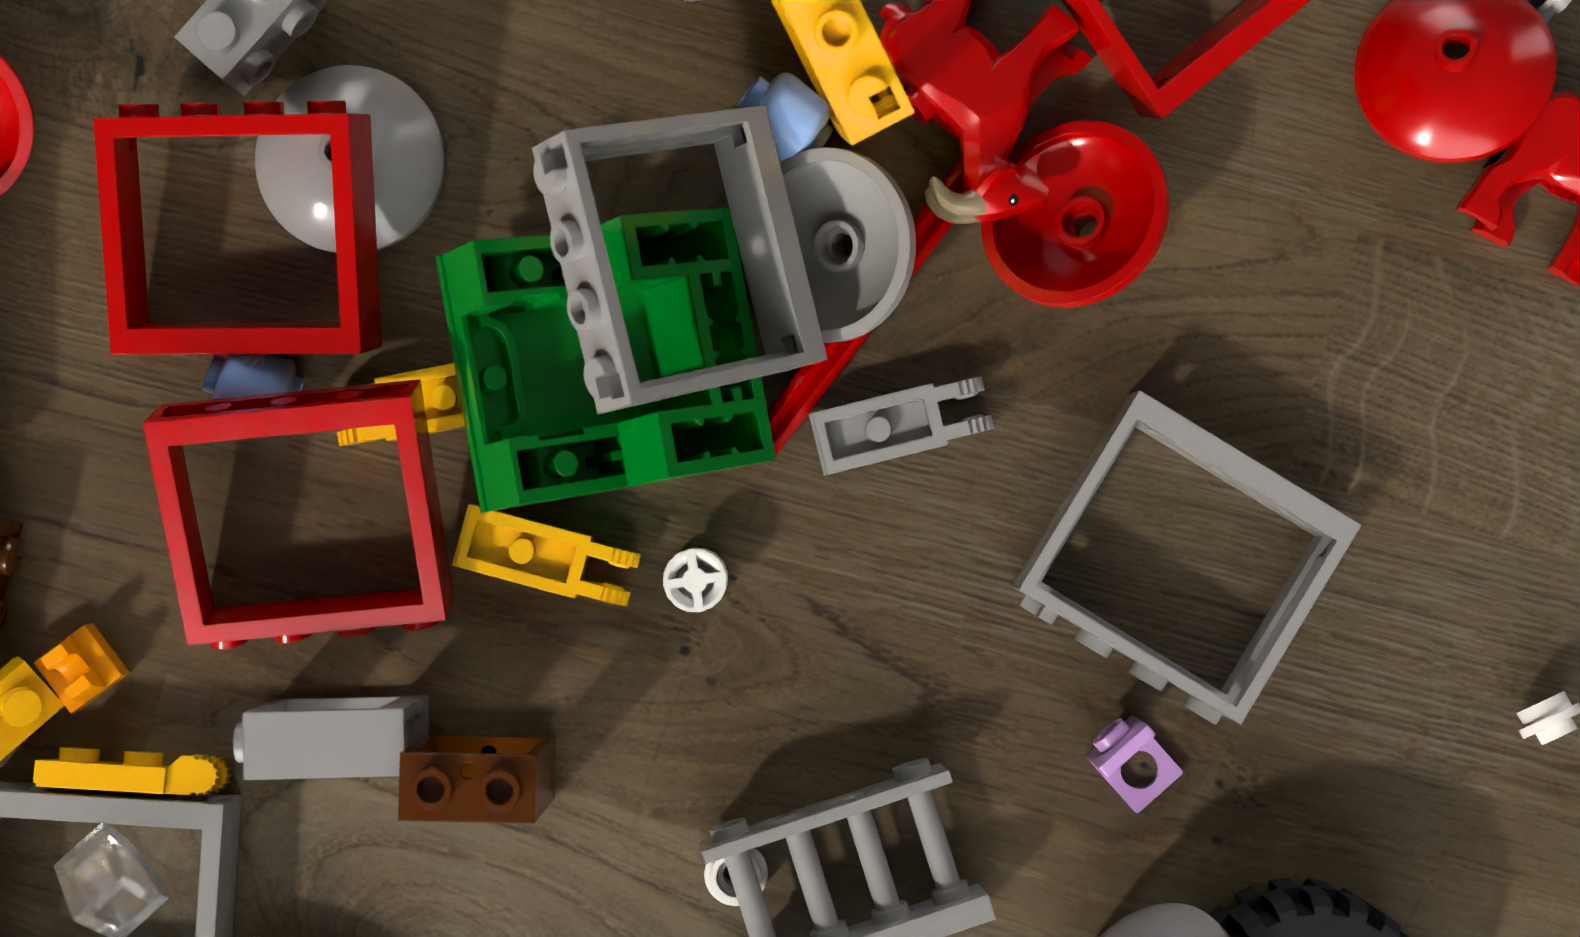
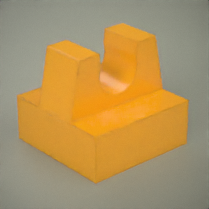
[33,623,130,714]

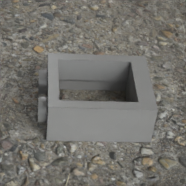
[233,695,429,780]

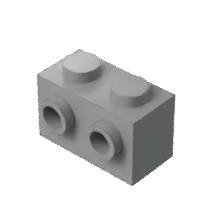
[174,0,327,96]

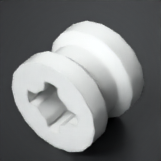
[663,547,728,612]

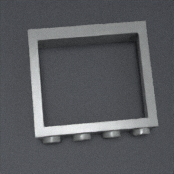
[532,105,828,414]
[1011,390,1361,725]
[0,780,242,937]

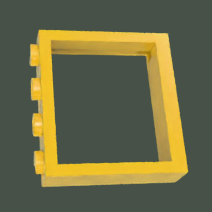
[770,0,915,145]

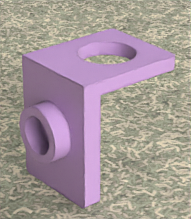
[1085,715,1183,813]

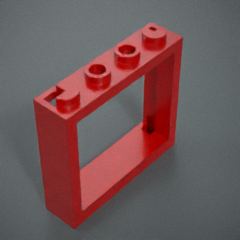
[1061,0,1311,119]
[93,100,382,355]
[143,379,454,649]

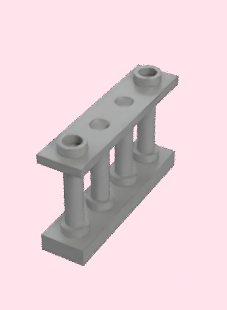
[700,758,996,937]

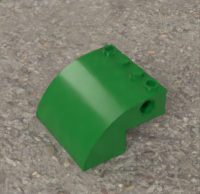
[435,207,776,513]

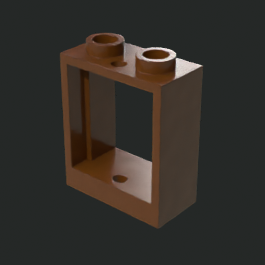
[398,733,556,824]

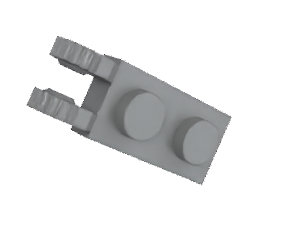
[808,376,995,476]

